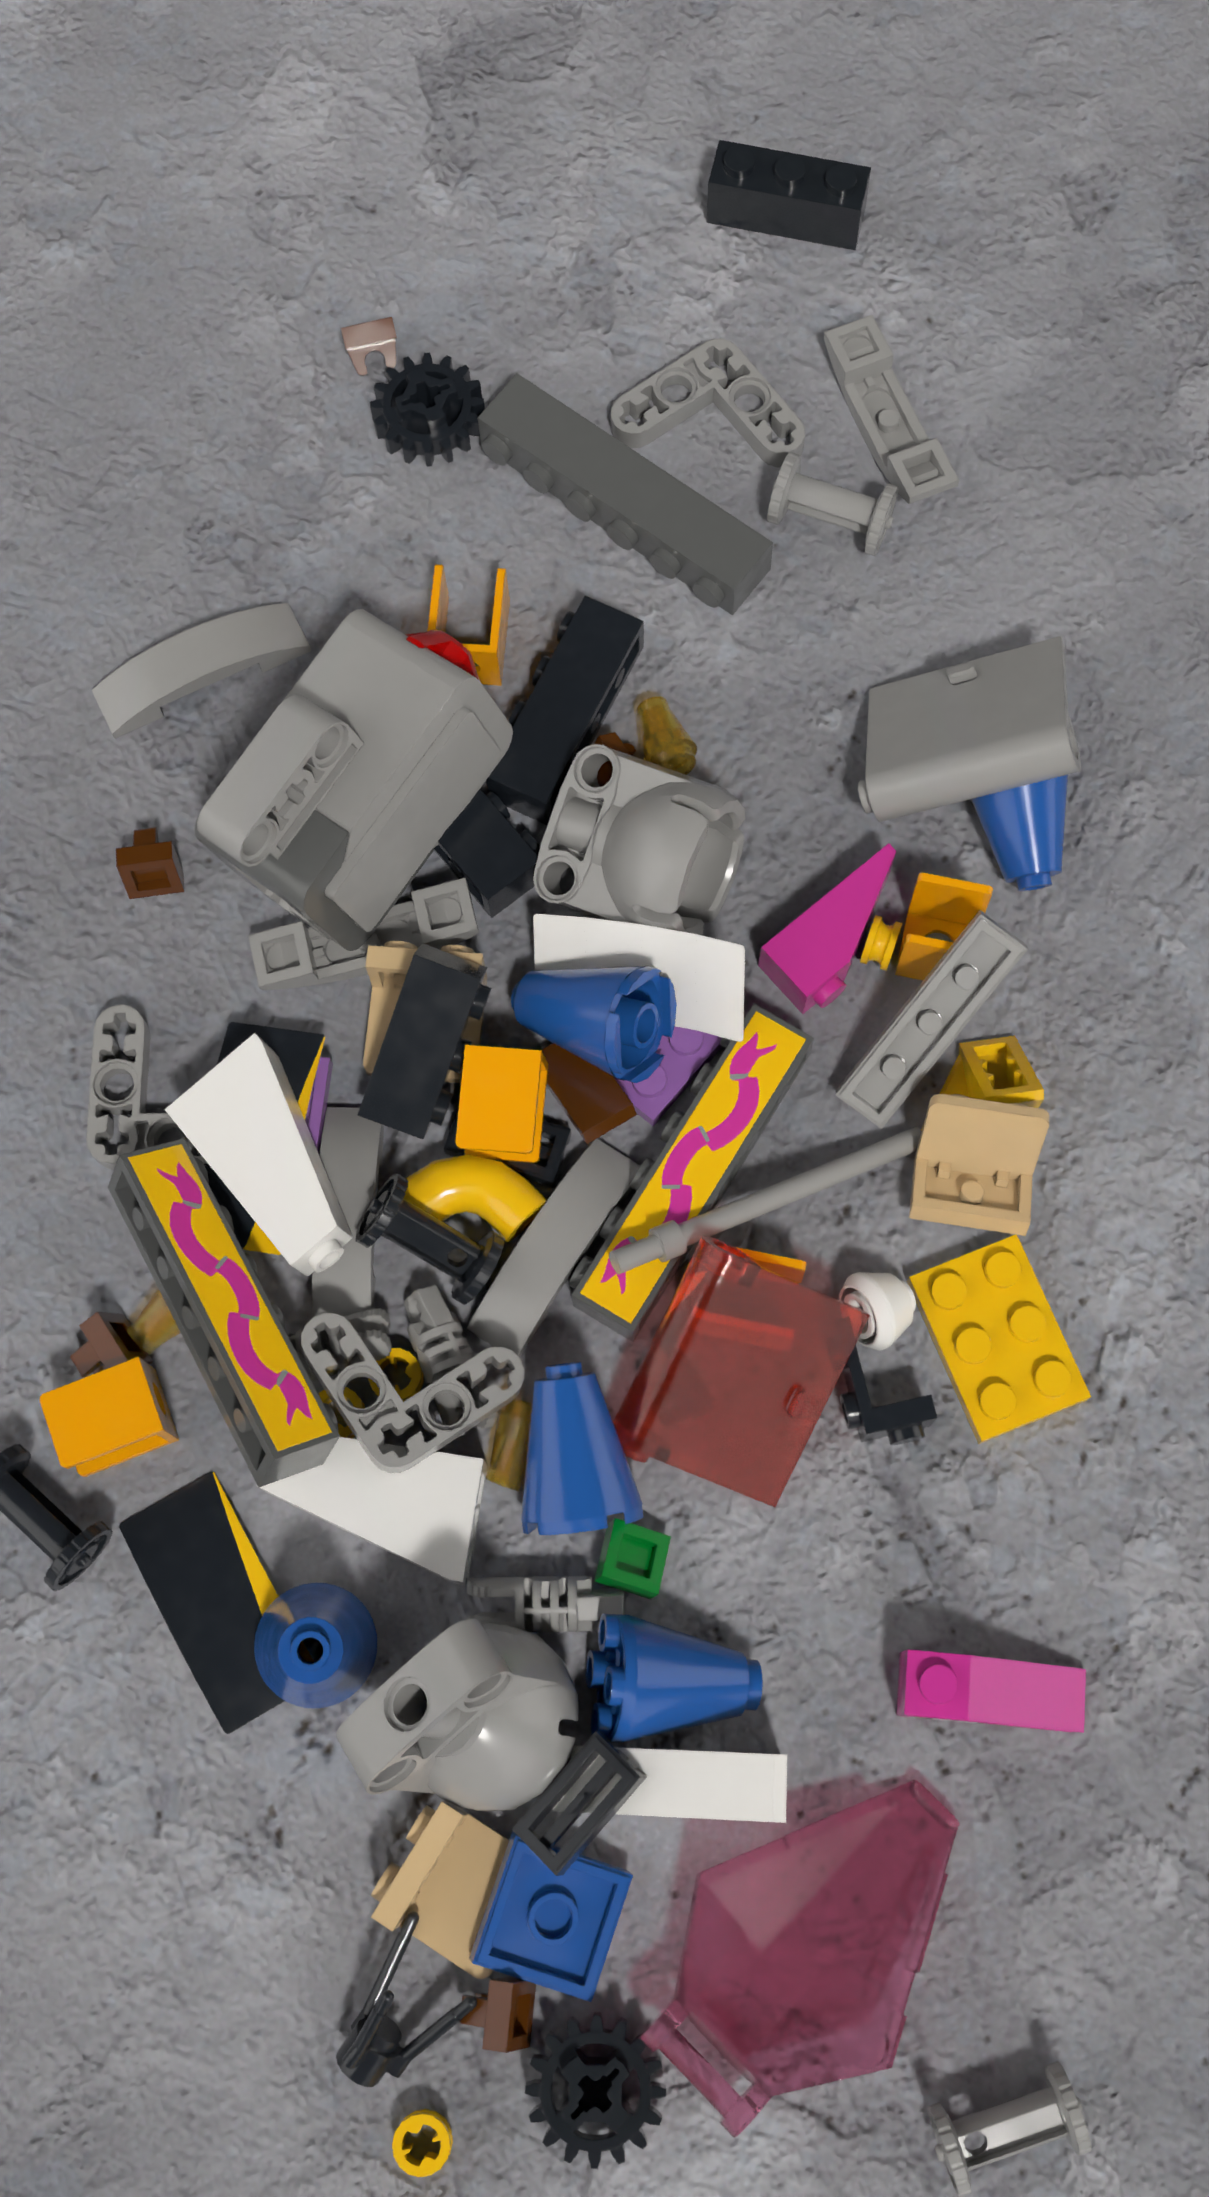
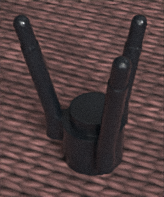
[336,1911,478,2087]

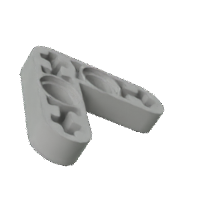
[611,338,805,467]
[86,1004,208,1170]
[301,1313,525,1473]

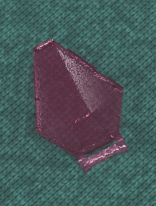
[639,1780,960,2138]

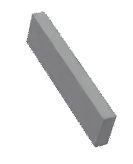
[835,910,1028,1129]

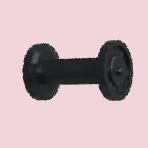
[355,1173,504,1305]
[0,1444,113,1591]

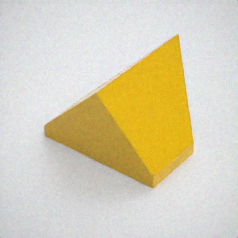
[921,1035,1044,1131]

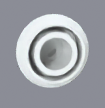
[839,1272,916,1351]

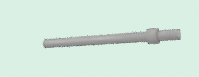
[609,1127,922,1274]

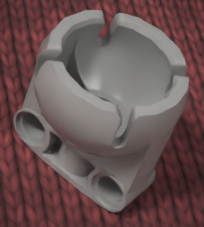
[533,744,745,935]
[336,1619,579,1811]

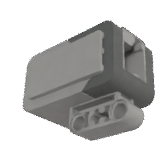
[195,609,513,951]

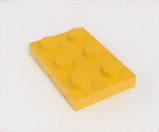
[906,1234,1091,1445]

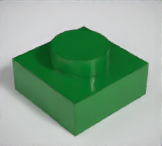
[594,1518,671,1600]

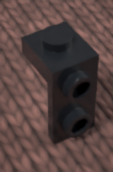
[825,1315,937,1446]

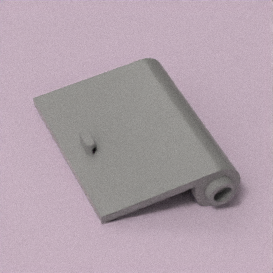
[858,636,1081,822]

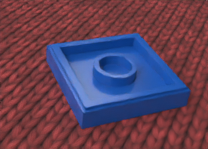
[469,1832,633,2002]

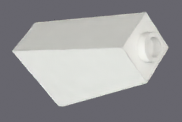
[165,1033,353,1276]
[257,1437,488,1586]
[553,1746,787,1823]

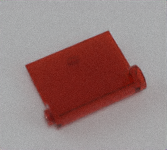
[613,1236,870,1507]

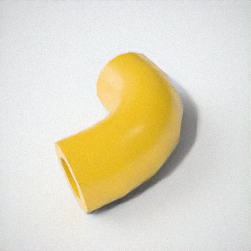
[404,1154,547,1242]

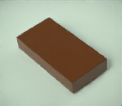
[542,1043,637,1144]

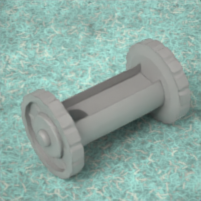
[767,452,899,556]
[927,2061,1092,2197]

